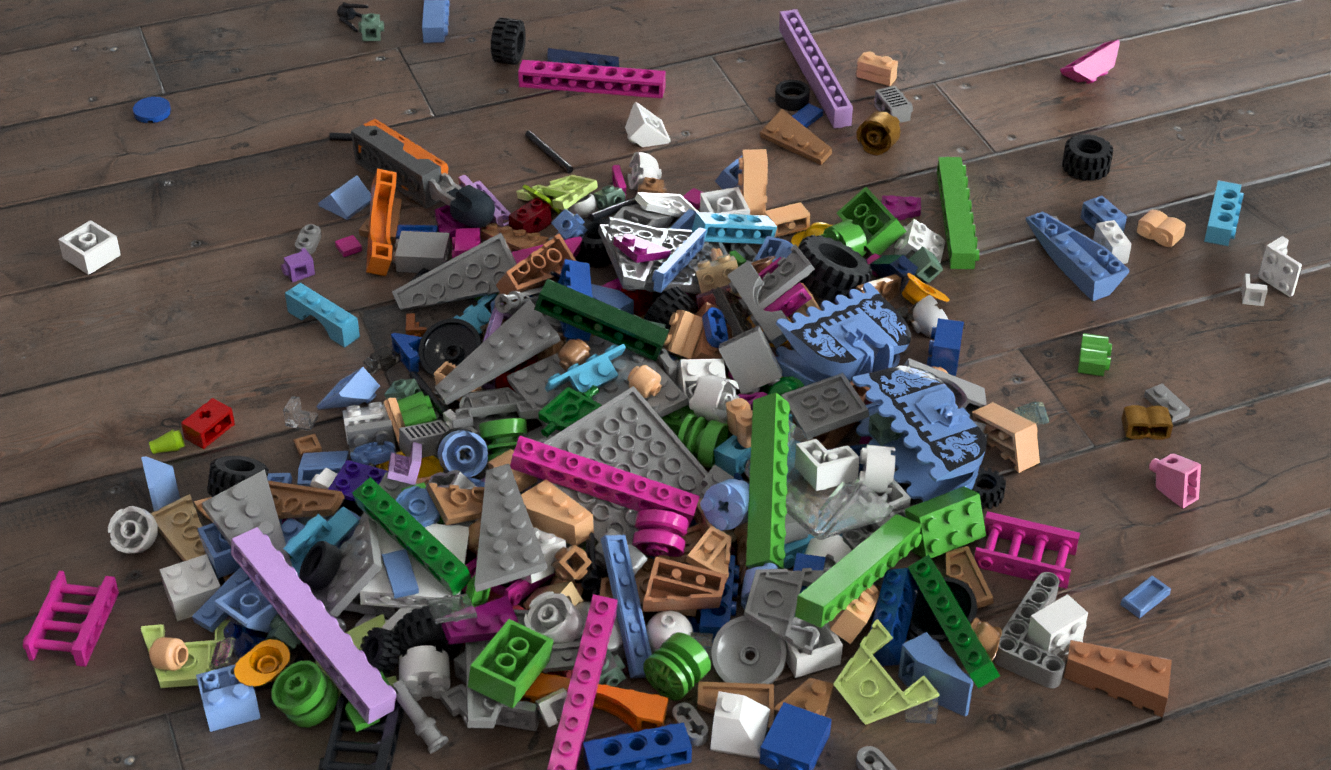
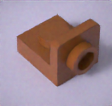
[405,313,427,337]

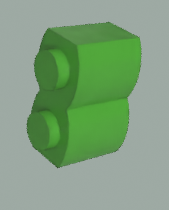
[1078,333,1112,376]
[397,391,437,427]

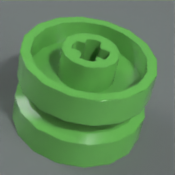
[272,661,338,727]

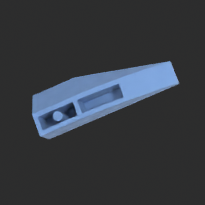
[1026,212,1129,301]

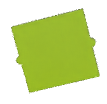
[523,184,562,214]

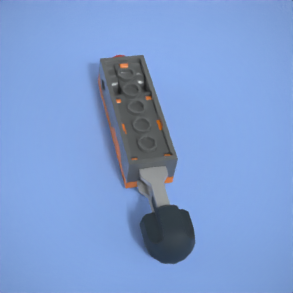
[351,119,495,228]

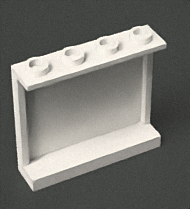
[360,523,469,613]

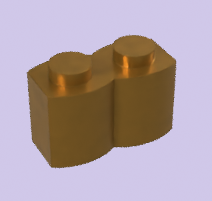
[1121,405,1173,440]

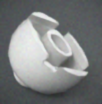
[628,152,661,191]
[912,295,948,338]
[108,506,158,554]
[646,611,694,654]

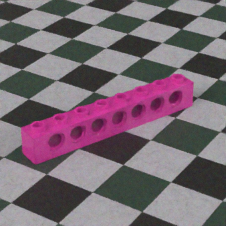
[518,60,666,98]
[510,436,700,528]
[547,594,618,770]

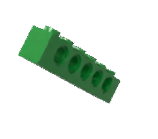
[352,477,472,596]
[908,554,1000,689]

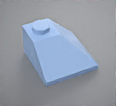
[316,367,380,410]

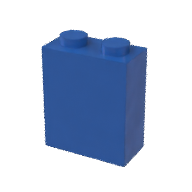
[760,702,832,770]

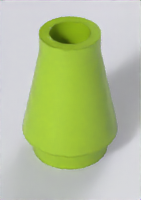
[149,429,185,455]

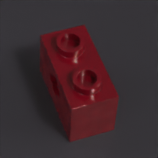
[509,197,552,233]

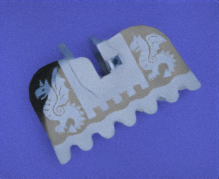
[775,283,911,386]
[852,366,987,502]

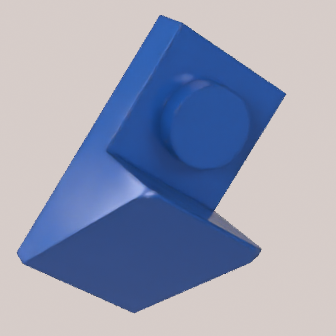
[391,333,422,373]

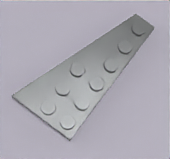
[608,217,669,289]
[474,463,548,592]
[202,469,292,567]

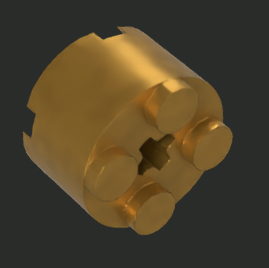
[856,111,900,155]

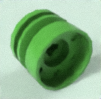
[678,413,729,469]
[479,418,527,462]
[643,632,711,701]

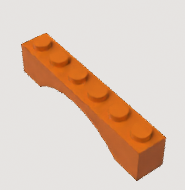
[366,168,397,276]
[519,673,668,732]

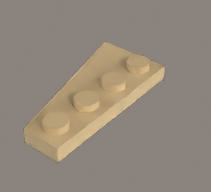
[150,494,206,562]

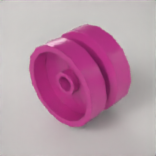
[632,509,689,557]

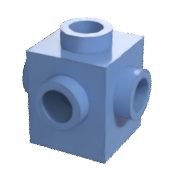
[551,209,587,240]

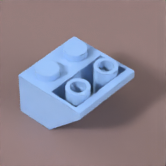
[196,664,260,732]

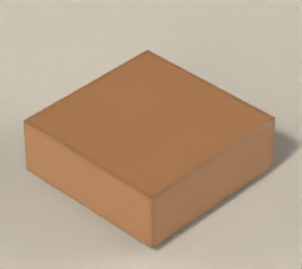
[294,434,322,459]

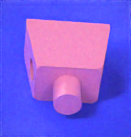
[1149,454,1201,508]

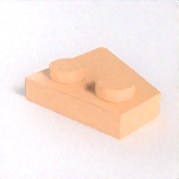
[686,526,732,584]

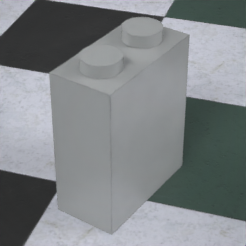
[392,231,451,273]
[719,325,783,395]

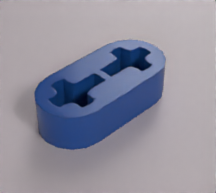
[702,307,728,348]

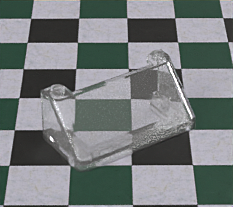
[745,420,894,540]

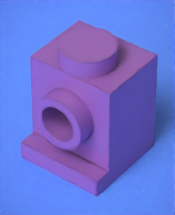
[281,248,315,282]

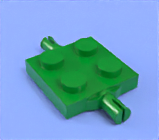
[538,385,602,438]

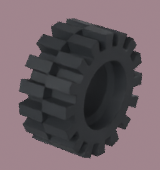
[972,467,1006,509]
[360,627,401,676]

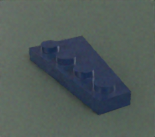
[547,48,619,67]

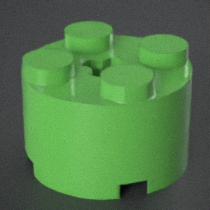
[820,219,867,257]

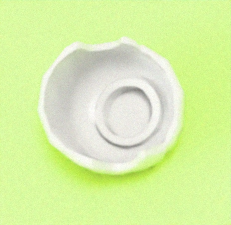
[568,194,597,218]

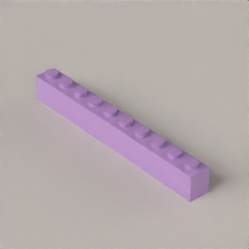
[779,9,853,128]
[231,527,396,724]

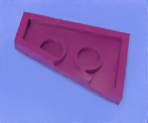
[442,595,520,644]

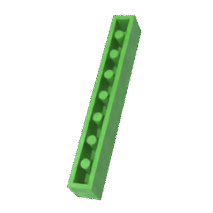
[937,157,979,269]
[746,393,790,569]
[795,514,922,628]

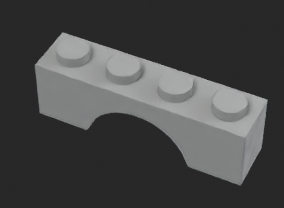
[727,261,789,348]
[903,358,987,419]

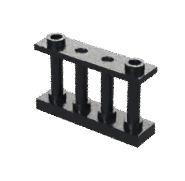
[319,692,404,770]

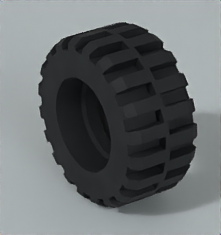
[797,235,872,305]

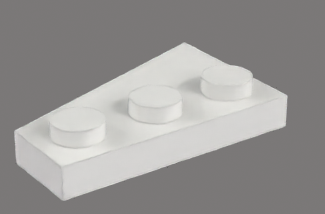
[635,192,699,218]

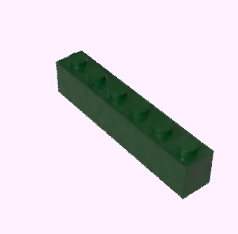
[534,279,669,361]

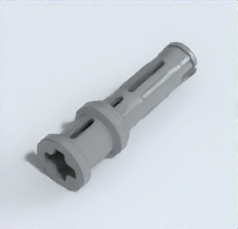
[495,286,543,313]
[392,680,449,753]

